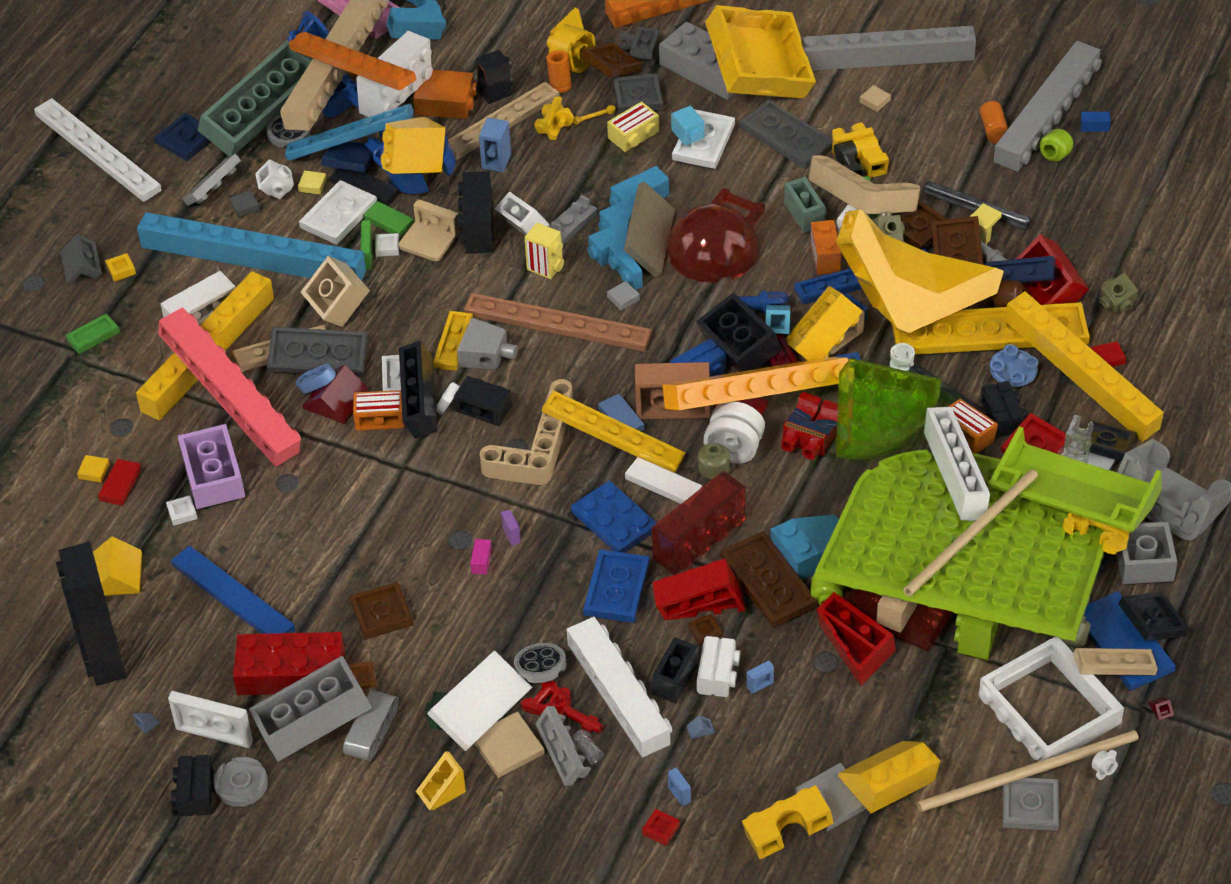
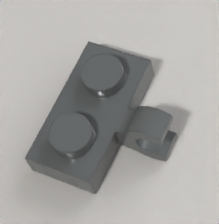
[618,26,660,59]

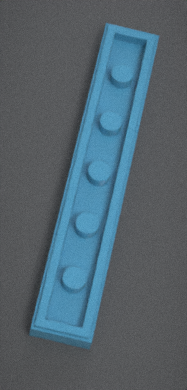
[285,104,414,161]

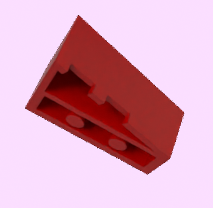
[652,559,746,621]
[817,592,896,686]

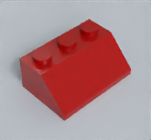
[1016,234,1089,305]

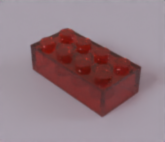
[652,470,746,575]

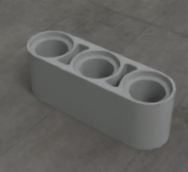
[343,690,399,761]

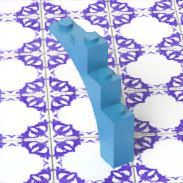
[587,166,669,290]

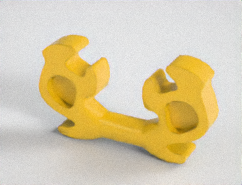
[1062,513,1129,554]

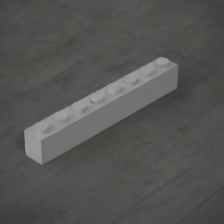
[801,26,976,71]
[994,41,1102,172]

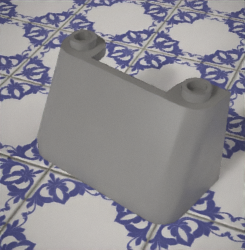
[1117,439,1231,540]

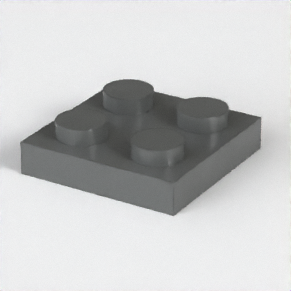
[613,73,663,114]

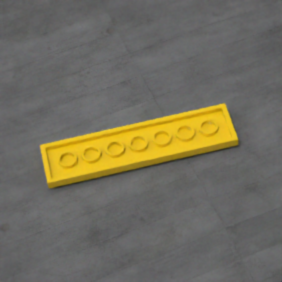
[891,302,1090,355]

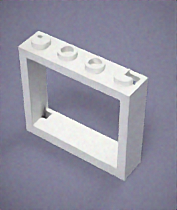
[979,637,1124,761]

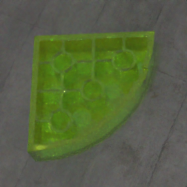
[836,358,942,459]

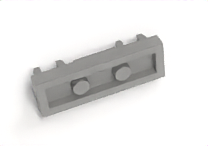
[549,195,598,245]
[536,706,591,786]

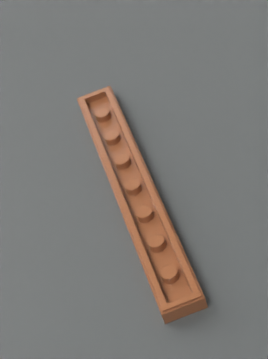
[464,293,652,352]

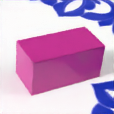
[470,539,492,575]

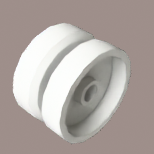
[704,401,765,464]

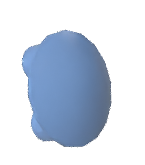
[990,344,1038,387]

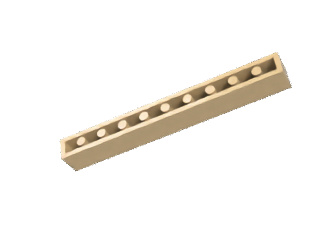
[280,0,388,131]

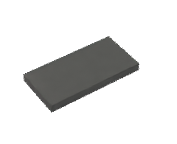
[739,99,833,169]
[267,327,368,377]

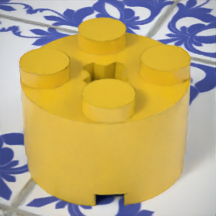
[547,24,596,73]

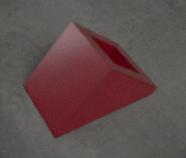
[1147,697,1174,720]

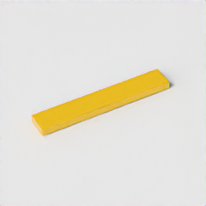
[542,390,686,473]

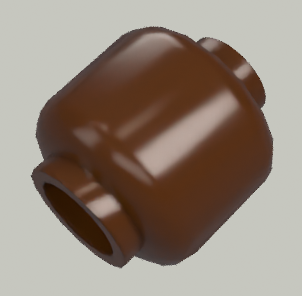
[990,280,1027,308]

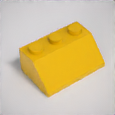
[785,286,863,361]
[838,741,940,814]

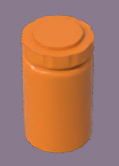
[546,50,572,93]
[980,101,1008,144]

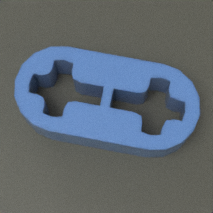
[295,363,336,394]

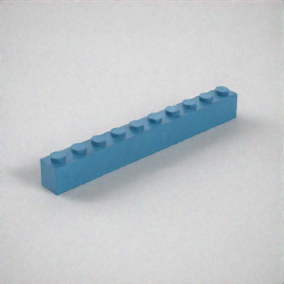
[137,212,366,281]

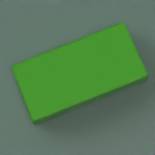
[363,201,414,238]
[361,220,372,270]
[66,313,120,354]

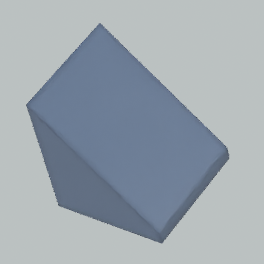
[133,713,160,733]
[686,715,715,739]

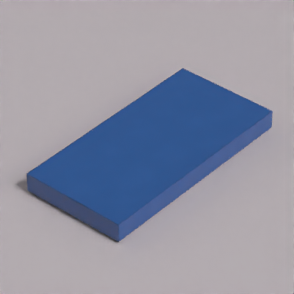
[1084,591,1176,691]

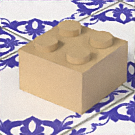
[301,256,370,327]

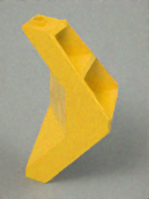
[836,209,1004,333]

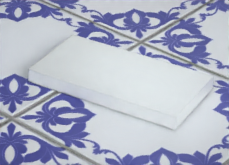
[427,650,532,751]

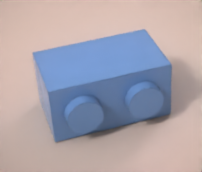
[479,117,511,172]

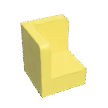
[970,203,1002,244]

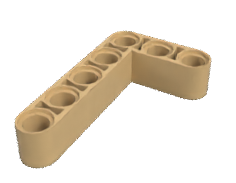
[808,155,920,214]
[480,379,573,485]

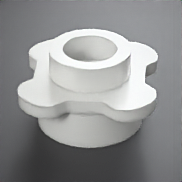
[1092,750,1118,780]

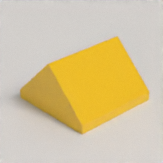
[93,536,142,596]

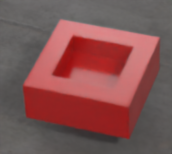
[642,809,680,846]

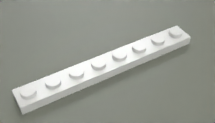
[34,98,162,202]

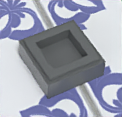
[229,190,260,217]

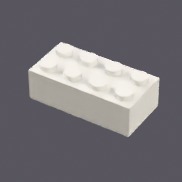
[356,31,433,117]

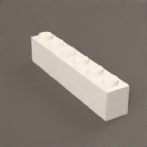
[924,407,990,521]
[567,617,672,758]

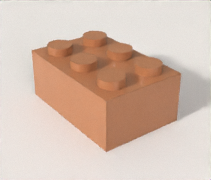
[635,362,710,419]

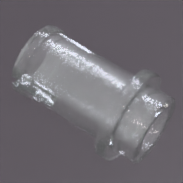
[572,730,604,764]

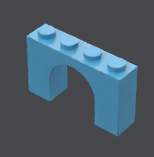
[386,0,446,39]

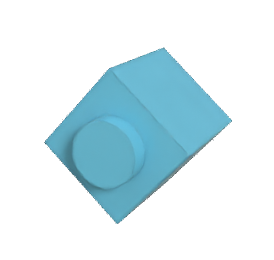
[671,105,705,146]
[766,305,791,334]

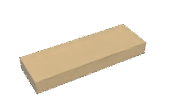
[1073,648,1158,675]

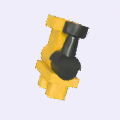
[832,122,889,178]

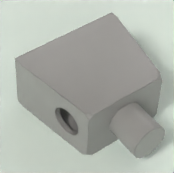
[457,318,517,369]

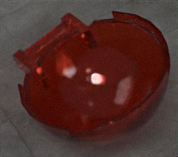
[667,188,765,283]

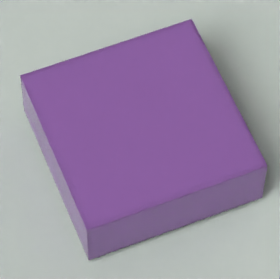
[501,510,521,546]

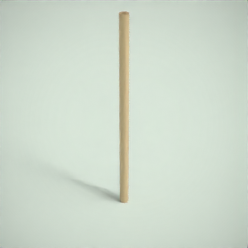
[903,469,1038,596]
[917,730,1138,812]

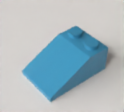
[770,514,839,580]

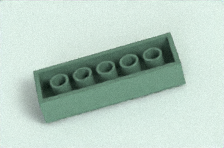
[197,40,312,156]

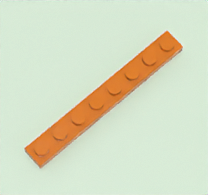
[288,32,417,91]

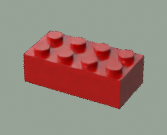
[233,632,345,695]

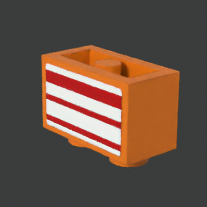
[810,220,841,275]
[353,390,405,431]
[948,399,998,454]

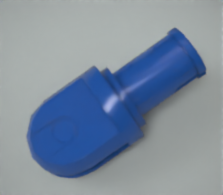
[738,290,790,314]

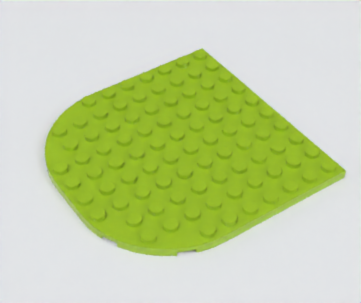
[815,449,1104,641]

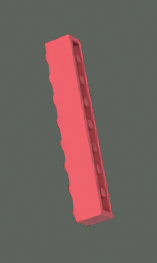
[158,307,301,467]

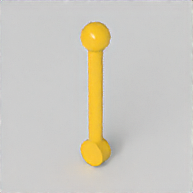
[573,105,616,125]

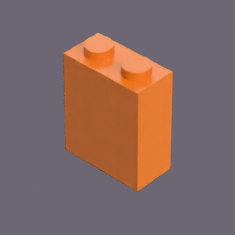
[413,70,478,119]

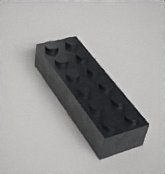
[56,542,127,686]

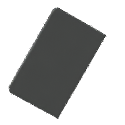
[60,234,102,284]

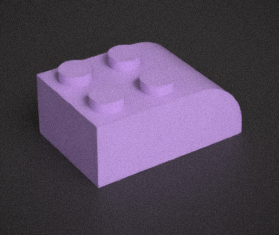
[178,424,245,509]

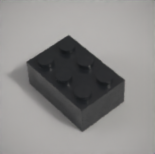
[458,171,494,254]
[696,292,782,372]

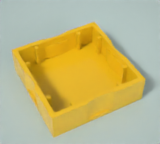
[705,5,816,99]

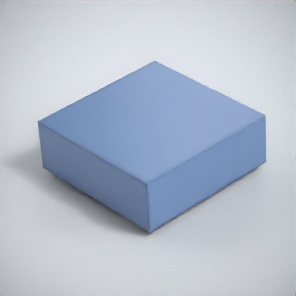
[747,661,774,694]
[668,767,691,806]

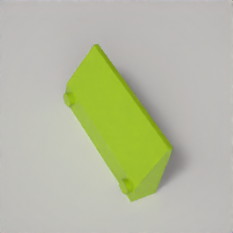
[988,427,1162,533]

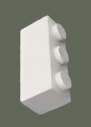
[160,271,236,325]

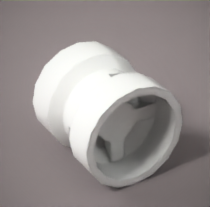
[889,343,915,377]

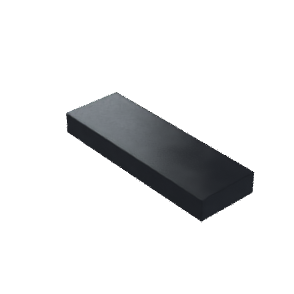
[330,169,399,206]

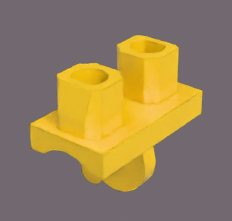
[534,96,574,140]

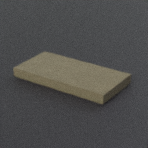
[624,182,675,277]

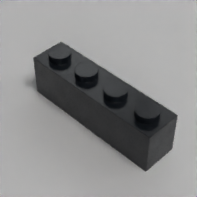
[399,340,437,439]

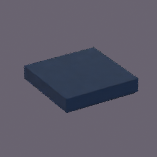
[154,113,211,161]
[321,141,373,172]

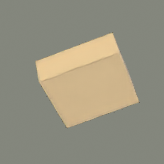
[860,85,891,112]

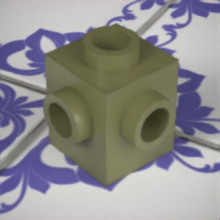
[872,212,905,242]
[1099,273,1139,315]

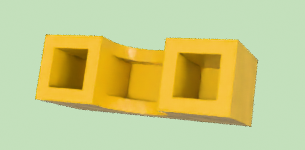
[742,785,834,860]

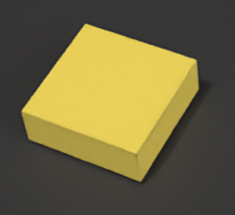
[298,170,327,195]

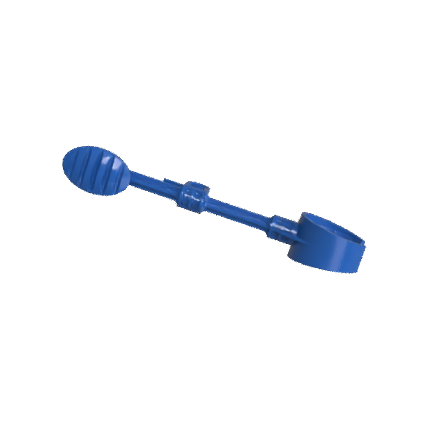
[287,11,456,194]

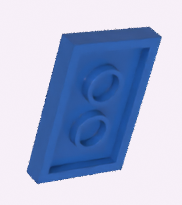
[571,480,658,553]
[583,549,650,623]

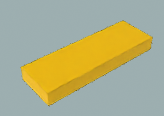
[433,311,473,371]

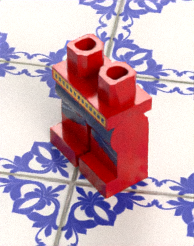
[781,392,845,460]

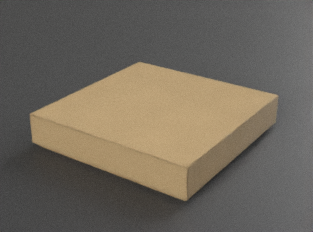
[474,712,545,778]

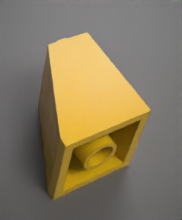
[381,117,445,174]

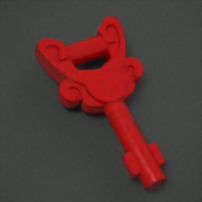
[521,680,604,734]

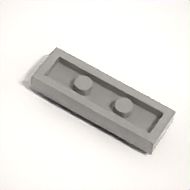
[182,154,241,206]

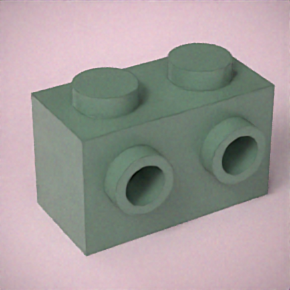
[784,177,827,233]

